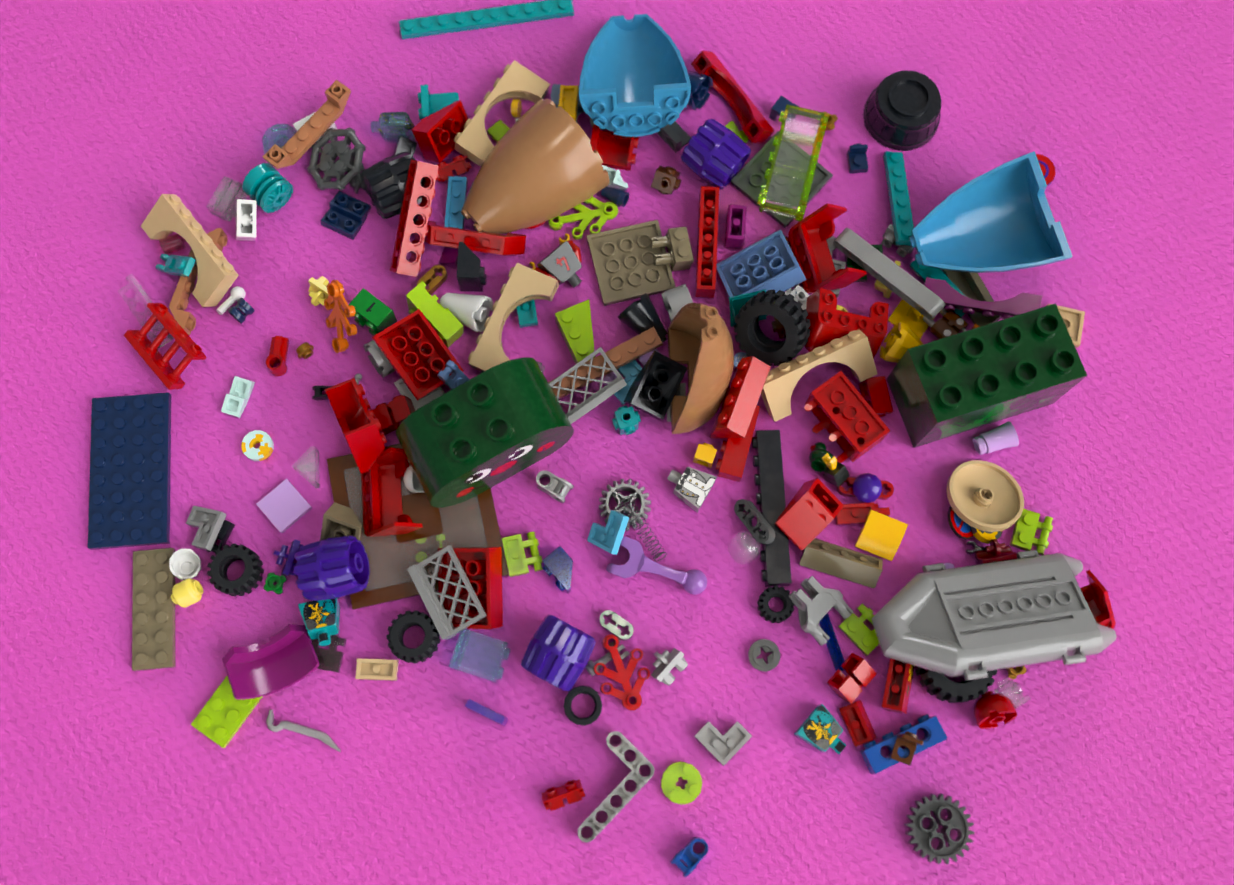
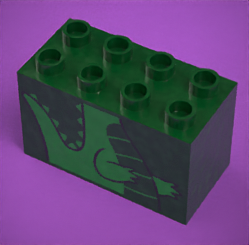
[886,303,1087,448]

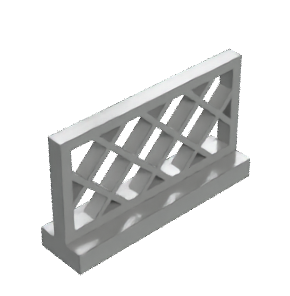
[549,347,627,424]
[407,545,487,640]

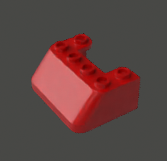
[804,288,889,359]
[325,378,387,474]

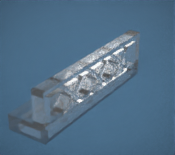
[118,274,174,349]

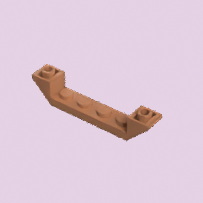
[263,80,351,169]
[169,228,228,336]

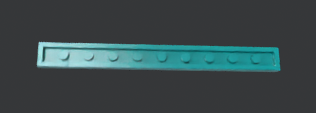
[399,0,574,40]

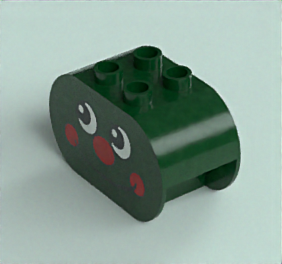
[396,357,574,508]

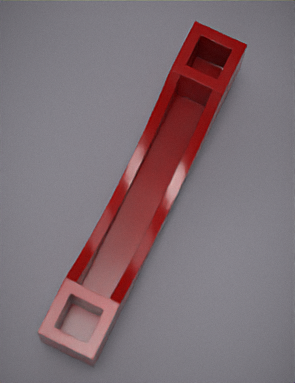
[691,51,775,143]

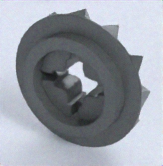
[748,639,780,672]

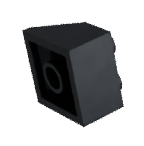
[457,242,487,292]

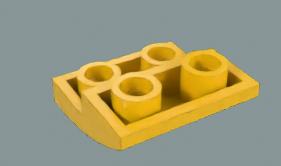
[854,510,908,561]

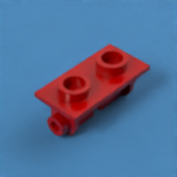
[437,154,472,182]
[541,779,585,811]

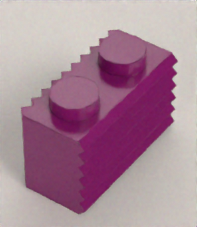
[725,204,747,249]

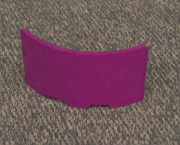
[222,624,319,700]

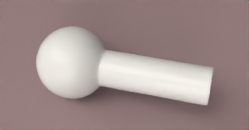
[216,286,246,315]

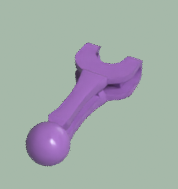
[606,536,707,595]

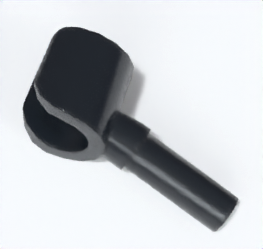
[965,541,985,554]

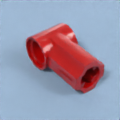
[266,336,289,376]

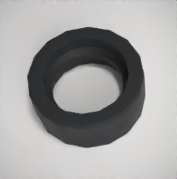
[564,686,602,726]

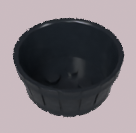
[863,70,942,151]

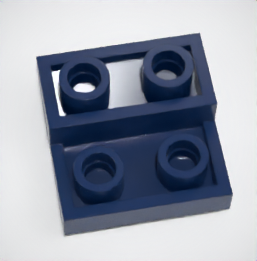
[321,191,371,240]

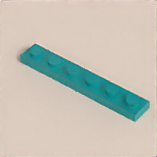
[883,151,914,246]

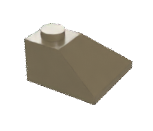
[320,502,362,540]

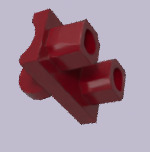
[975,539,1017,564]

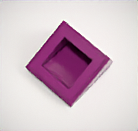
[439,247,458,269]

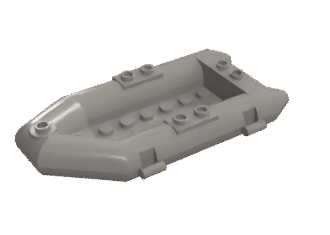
[872,550,1116,680]

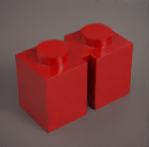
[373,395,415,435]
[827,653,877,704]

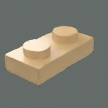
[355,658,399,681]

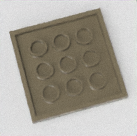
[587,220,675,306]

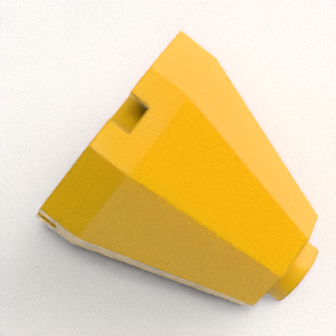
[880,322,923,363]

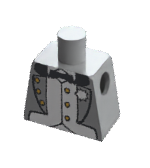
[667,467,717,513]

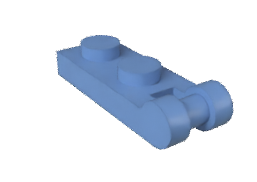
[437,360,470,390]

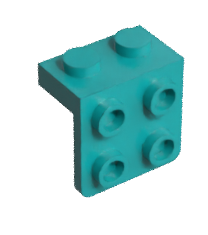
[418,85,459,120]

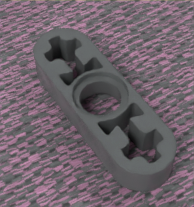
[734,499,775,544]

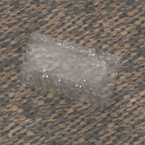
[206,176,247,221]

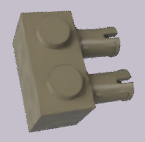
[649,227,694,271]

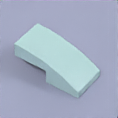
[221,376,255,417]

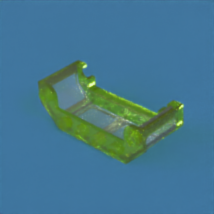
[757,104,830,221]

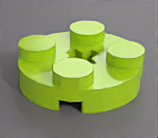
[661,762,702,804]

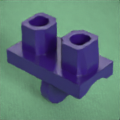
[273,540,304,576]

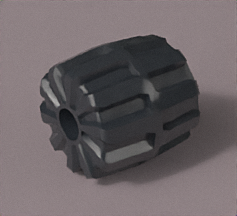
[361,152,425,219]

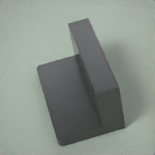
[656,122,691,152]

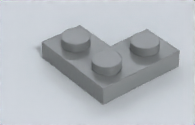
[186,506,227,551]
[694,721,752,766]

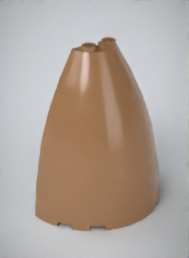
[461,98,609,234]
[667,303,734,434]

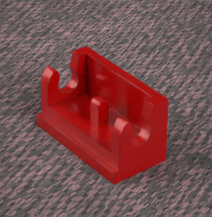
[858,376,894,417]

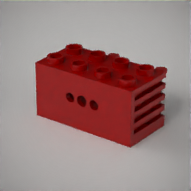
[804,371,890,463]

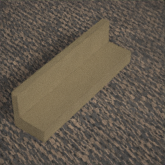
[942,269,1001,327]
[800,538,883,588]

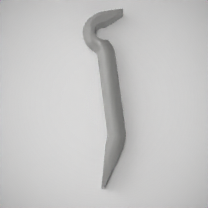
[266,709,341,752]

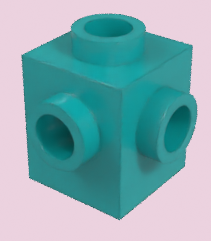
[612,406,641,435]

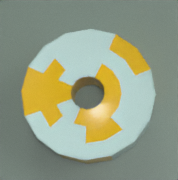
[241,430,274,461]

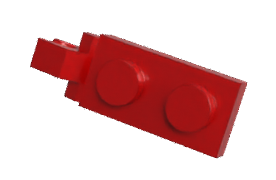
[835,502,890,525]

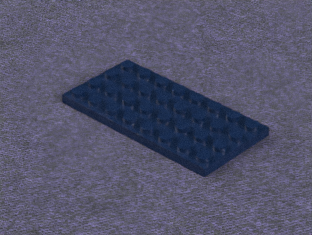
[88,393,171,550]

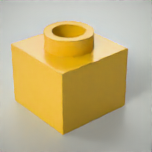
[693,443,717,468]

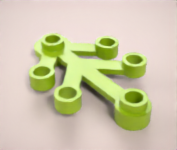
[548,196,618,240]

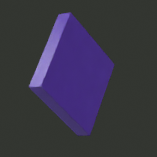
[465,699,508,726]

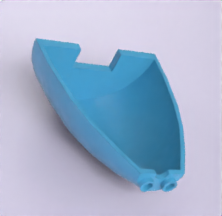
[579,14,691,137]
[909,151,1073,273]

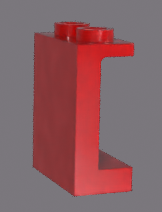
[590,124,639,171]

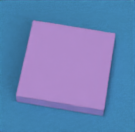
[256,479,312,533]

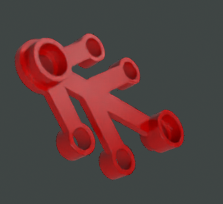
[593,634,650,711]

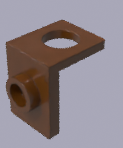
[890,732,924,765]

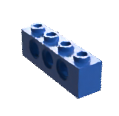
[860,714,948,774]

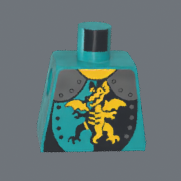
[298,598,340,646]
[794,704,846,754]

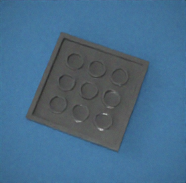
[731,131,833,228]

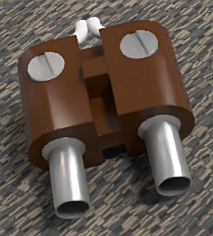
[922,307,968,339]

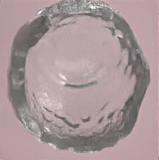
[728,531,761,564]

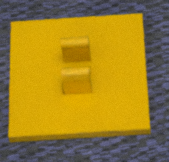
[888,299,935,339]

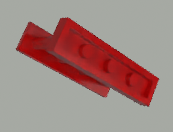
[124,303,207,390]

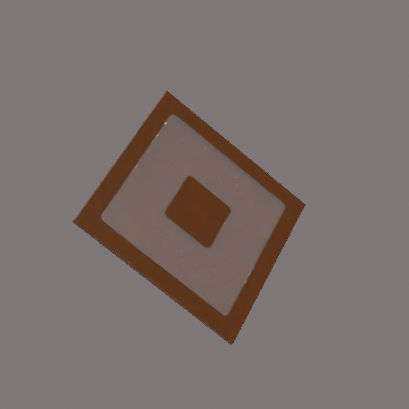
[327,443,509,610]

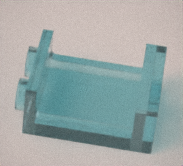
[448,629,511,683]

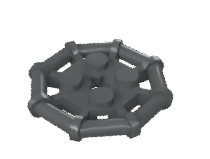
[307,128,366,190]

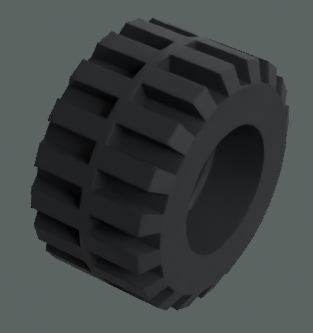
[207,544,264,596]
[387,610,440,663]

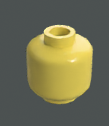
[171,578,203,608]

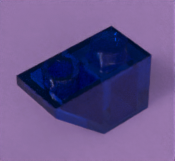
[542,546,573,593]

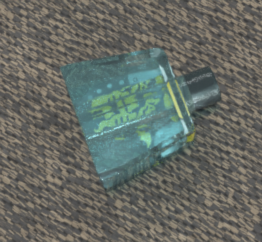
[371,112,415,143]

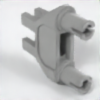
[788,576,854,646]

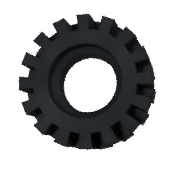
[757,586,795,623]

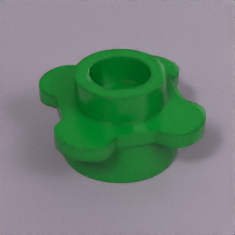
[264,573,286,594]

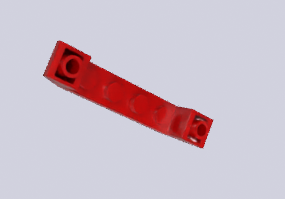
[417,220,526,255]

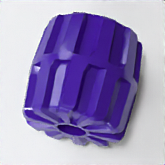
[681,119,751,190]
[293,536,370,601]
[521,615,596,691]

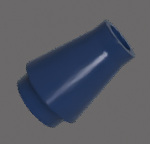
[601,186,629,207]

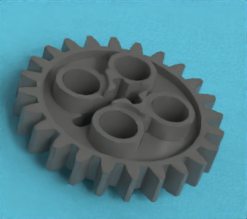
[905,794,974,864]

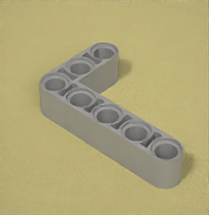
[577,731,654,842]

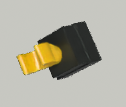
[822,453,850,487]

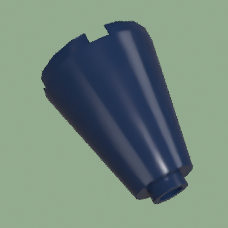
[687,71,713,110]

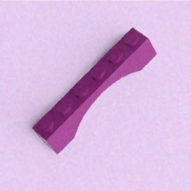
[925,277,1042,319]

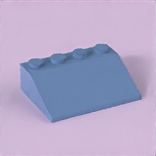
[716,229,807,297]

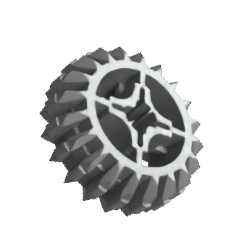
[599,479,651,531]

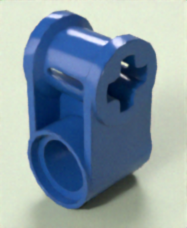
[670,837,708,878]

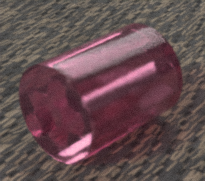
[159,234,186,255]

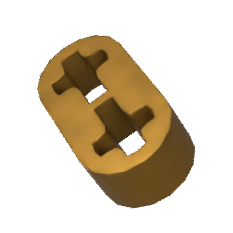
[417,265,448,295]

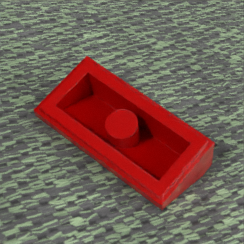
[839,700,877,747]

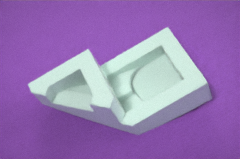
[602,165,628,190]

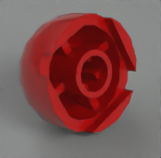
[974,691,1017,729]

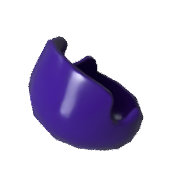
[852,473,882,503]

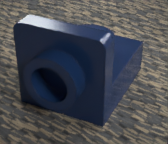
[847,143,869,174]

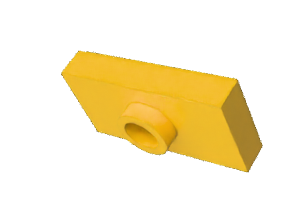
[558,85,579,121]

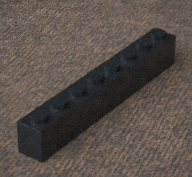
[752,430,792,587]

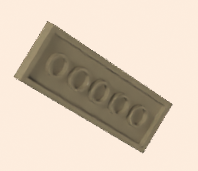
[132,548,175,671]

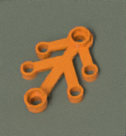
[324,280,357,353]

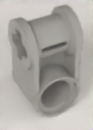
[536,470,574,503]

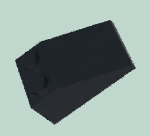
[624,351,687,420]

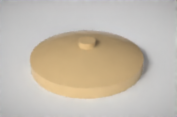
[946,460,1024,532]

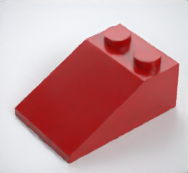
[411,100,468,163]

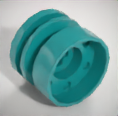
[242,163,293,213]

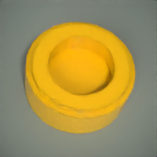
[511,99,522,118]

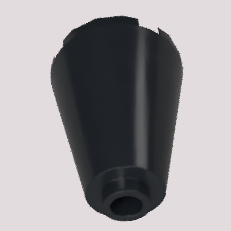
[618,293,667,343]

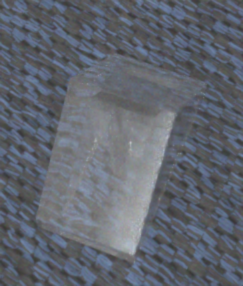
[291,446,320,488]

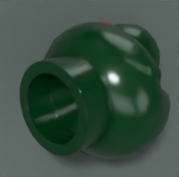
[809,442,833,472]

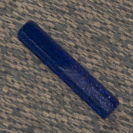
[819,614,845,671]

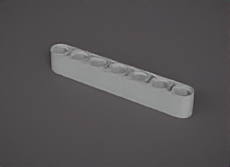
[833,228,945,320]

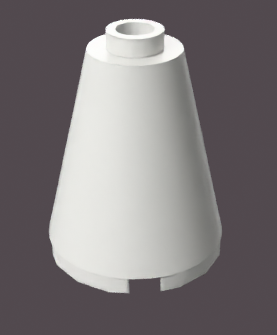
[439,293,493,332]

